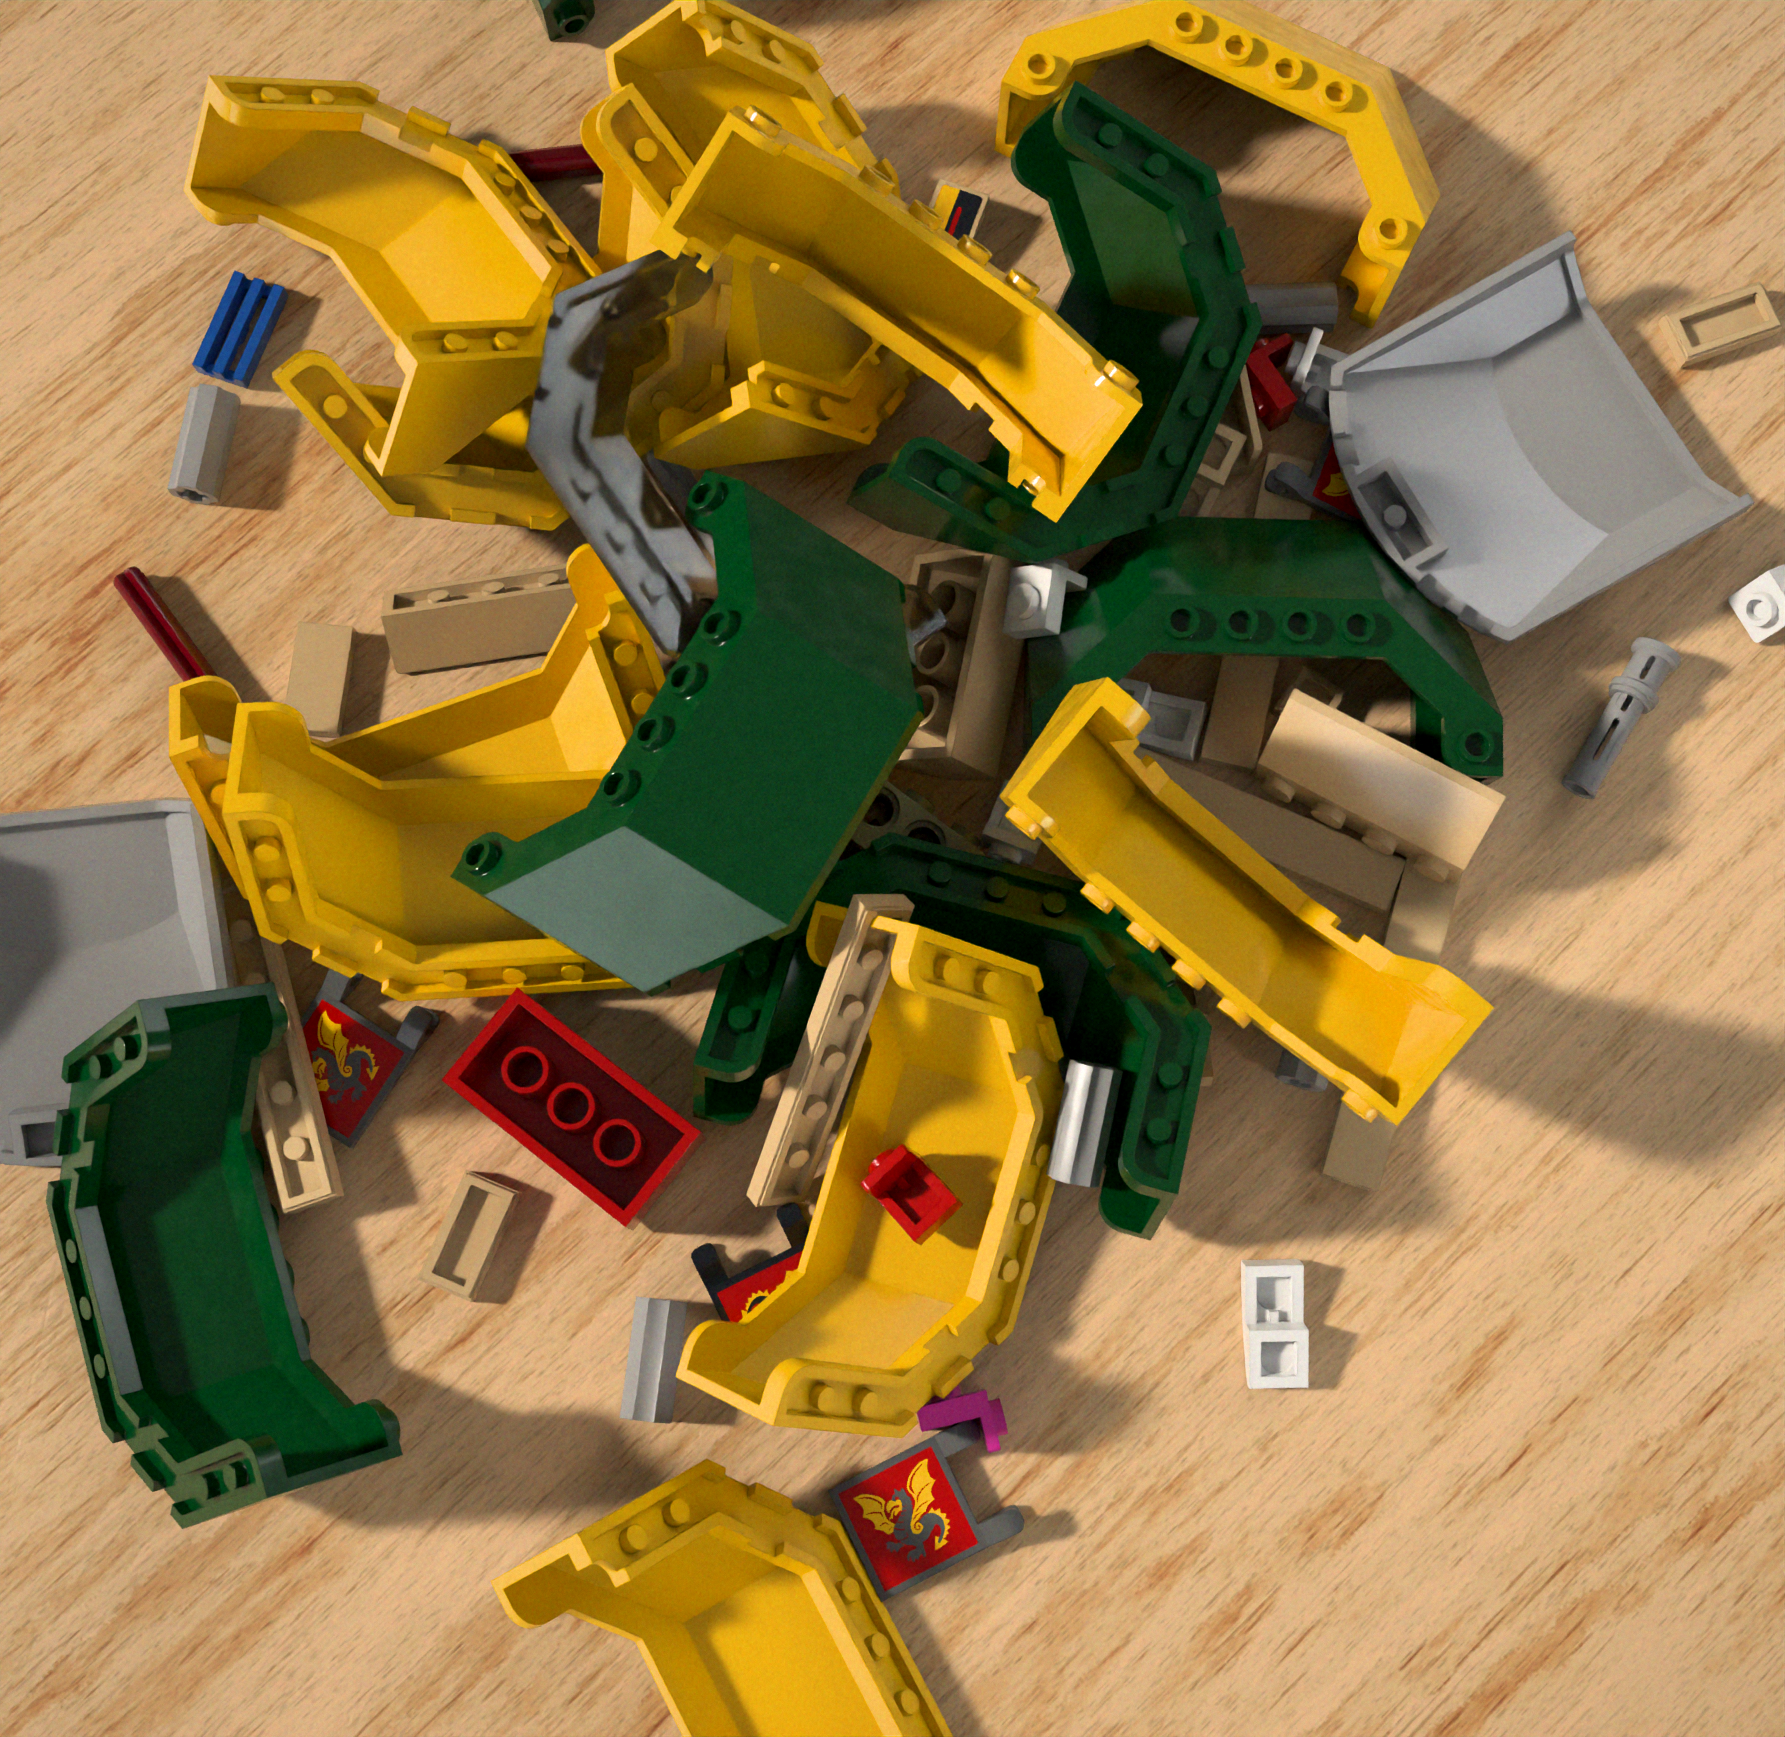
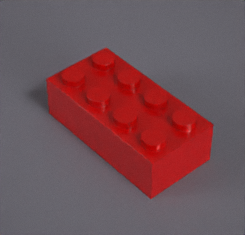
[442,987,706,1231]

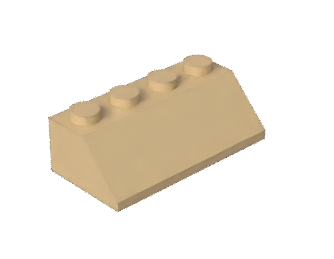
[894,548,1032,781]
[1254,688,1506,883]

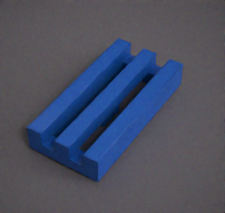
[192,270,289,389]

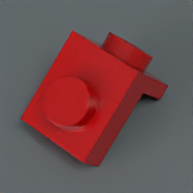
[1245,333,1298,432]
[860,1144,964,1245]

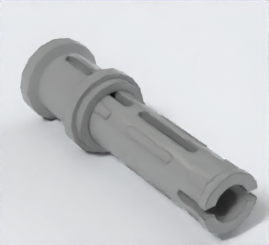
[1562,637,1681,799]

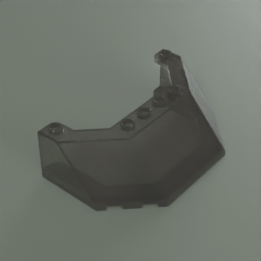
[525,249,949,659]

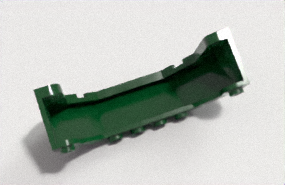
[846,80,1263,564]
[450,470,925,997]
[1023,516,1503,786]
[693,832,1212,1241]
[46,982,403,1529]

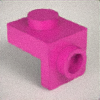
[917,1384,1008,1453]

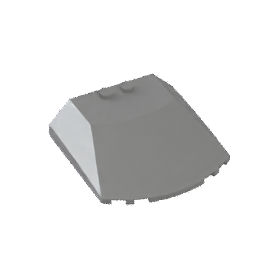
[1329,230,1755,645]
[0,797,235,1167]

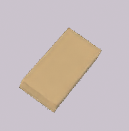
[1658,281,1783,369]
[285,621,357,738]
[417,1170,522,1302]

